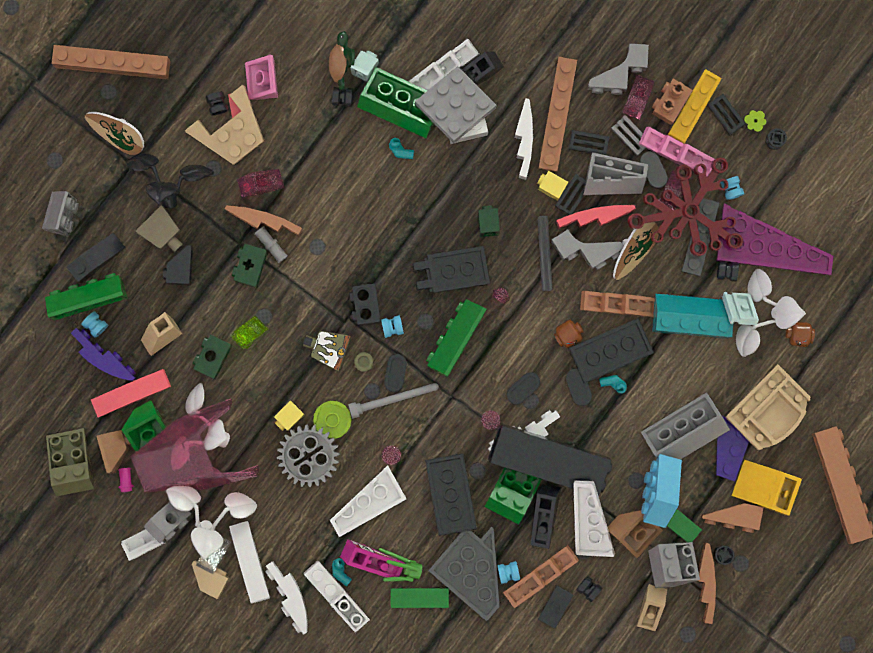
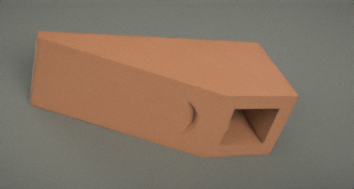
[700,503,764,533]

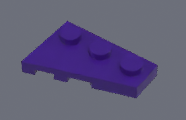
[716,416,749,482]

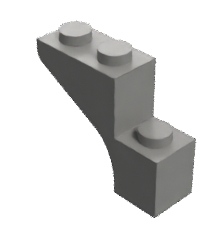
[588,44,649,95]
[551,230,624,270]

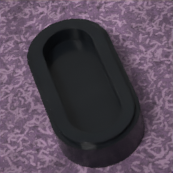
[384,354,407,392]
[566,368,592,406]
[507,372,540,405]

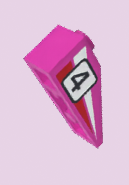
[340,540,405,578]

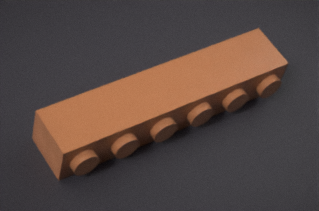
[52,45,170,79]
[812,426,873,544]

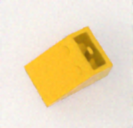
[731,460,802,516]

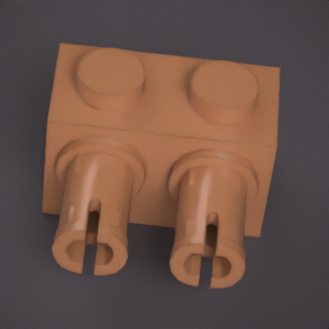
[652,79,693,126]

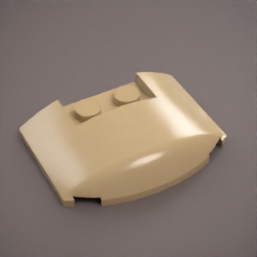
[725,364,811,450]

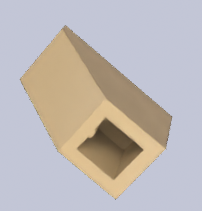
[141,312,182,356]
[192,559,229,599]

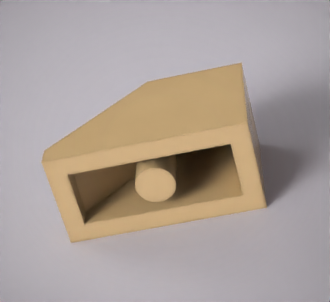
[637,584,667,631]

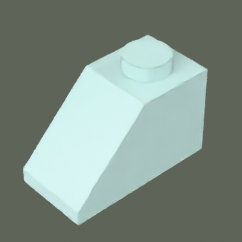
[350,51,379,82]

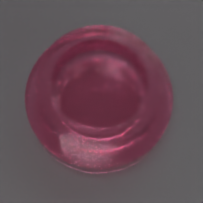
[492,287,510,304]
[481,411,500,430]
[382,446,401,465]

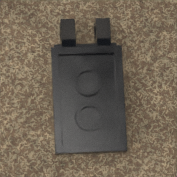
[412,246,490,293]

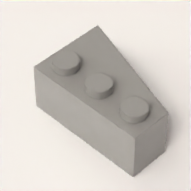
[583,152,648,195]

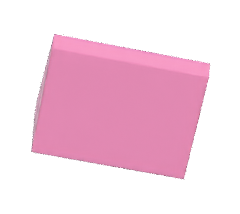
[245,55,278,100]

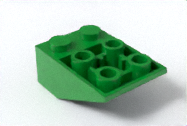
[484,467,542,525]

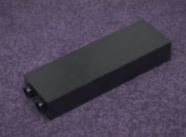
[488,423,612,496]

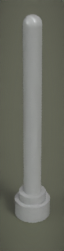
[348,383,439,419]

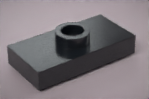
[538,585,573,629]

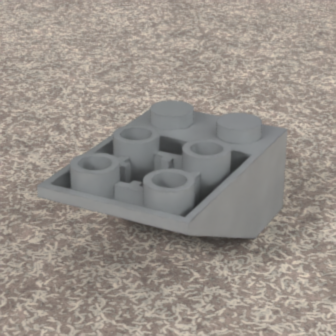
[42,191,79,236]

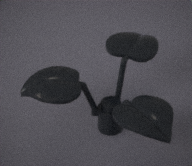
[126,154,214,208]

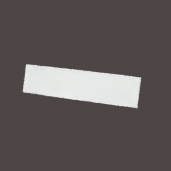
[409,39,480,90]
[514,98,533,180]
[229,521,270,604]

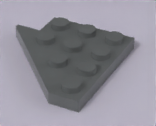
[428,527,499,621]

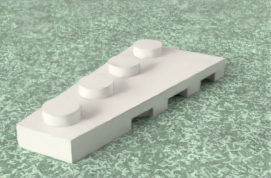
[330,466,406,537]
[574,481,615,557]

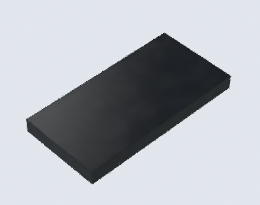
[568,318,654,383]
[425,453,477,536]

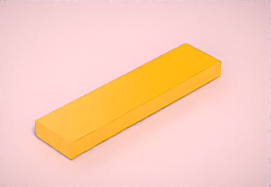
[668,69,722,144]

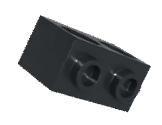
[349,284,381,326]

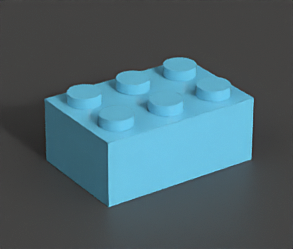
[641,454,682,528]

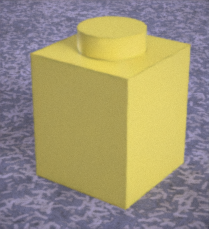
[537,171,568,201]
[274,401,305,431]

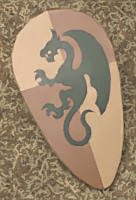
[85,112,144,155]
[613,222,659,280]

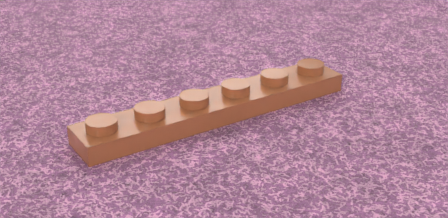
[538,57,577,172]

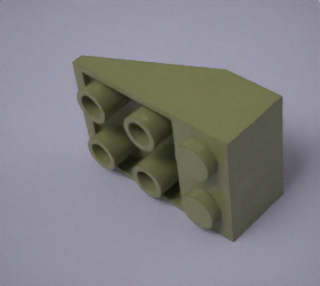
[46,428,94,496]

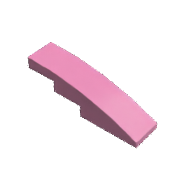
[639,127,717,177]

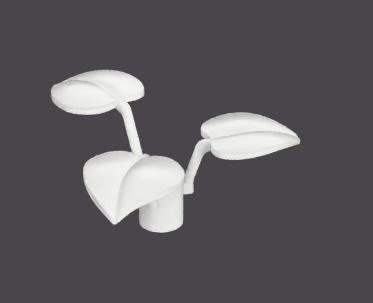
[736,269,806,357]
[172,383,230,471]
[166,485,257,560]

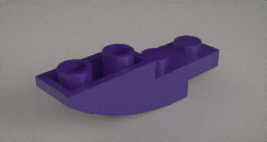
[71,328,137,381]

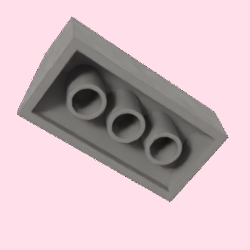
[641,393,730,459]

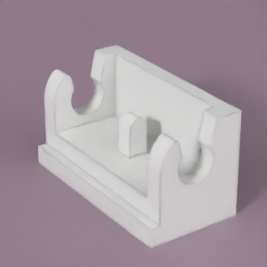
[121,529,166,561]

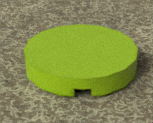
[313,401,352,439]

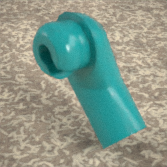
[389,138,414,159]
[599,375,627,393]
[332,558,352,587]

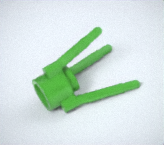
[379,548,422,582]

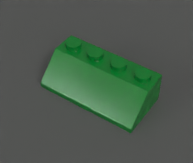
[357,67,434,138]
[45,273,128,321]
[426,299,486,378]

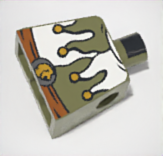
[303,331,351,372]

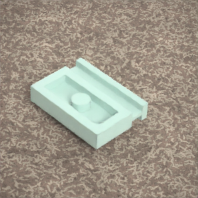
[722,292,759,325]

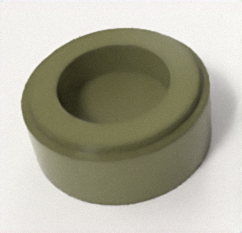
[354,352,374,372]

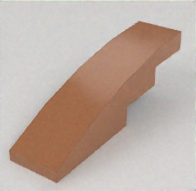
[225,205,303,237]
[580,291,655,317]
[698,543,716,624]
[503,545,579,608]

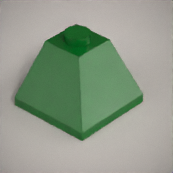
[122,400,173,457]

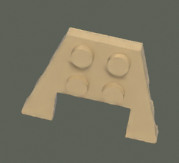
[185,85,264,165]

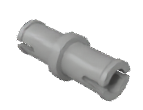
[255,226,288,263]

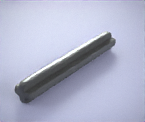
[538,216,552,291]

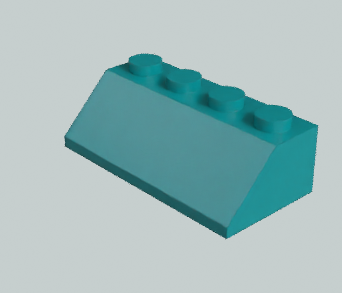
[652,294,733,339]

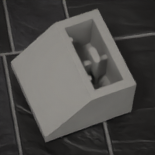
[648,542,700,588]

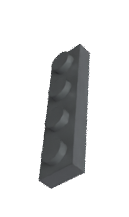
[681,198,719,277]

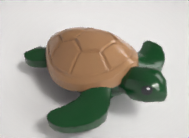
[329,31,355,90]

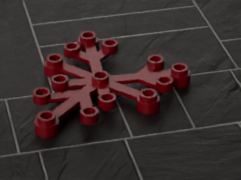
[628,158,743,256]

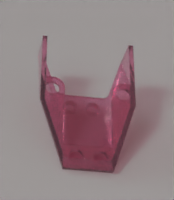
[130,399,260,492]

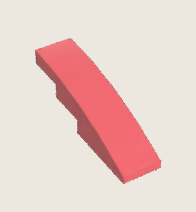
[556,205,636,229]
[91,369,171,417]

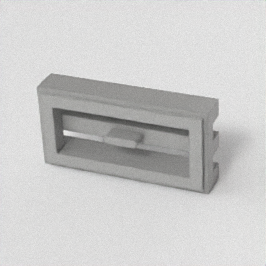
[611,115,645,156]

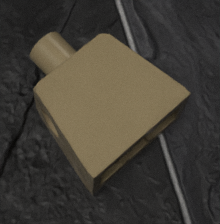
[136,205,183,253]

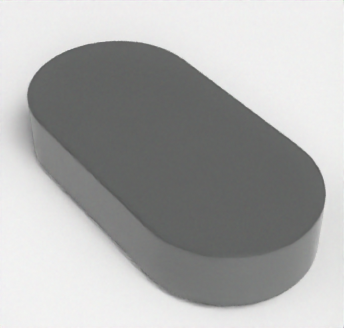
[640,152,668,189]

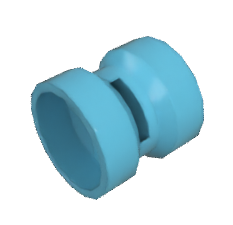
[720,176,744,200]
[81,311,108,338]
[381,315,404,338]
[497,561,520,584]

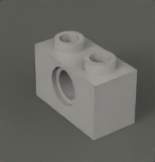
[144,502,191,543]

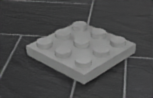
[415,66,496,143]

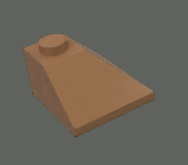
[96,430,130,474]
[608,510,663,558]

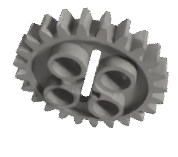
[277,424,340,487]

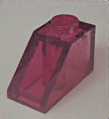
[623,75,654,119]
[237,169,284,198]
[658,170,690,210]

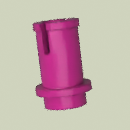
[118,468,134,492]

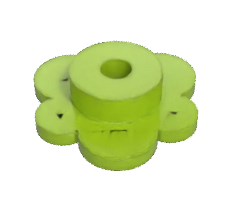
[744,110,766,132]

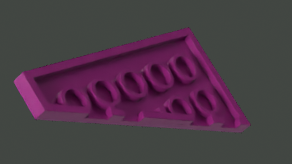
[716,203,833,276]

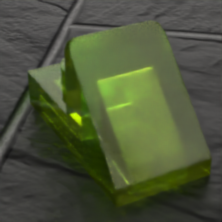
[230,315,268,349]

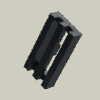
[707,94,746,136]
[568,130,609,155]
[555,174,586,215]

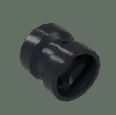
[332,87,353,107]
[205,91,229,116]
[765,128,787,150]
[717,261,739,282]
[713,545,735,565]
[576,575,603,602]

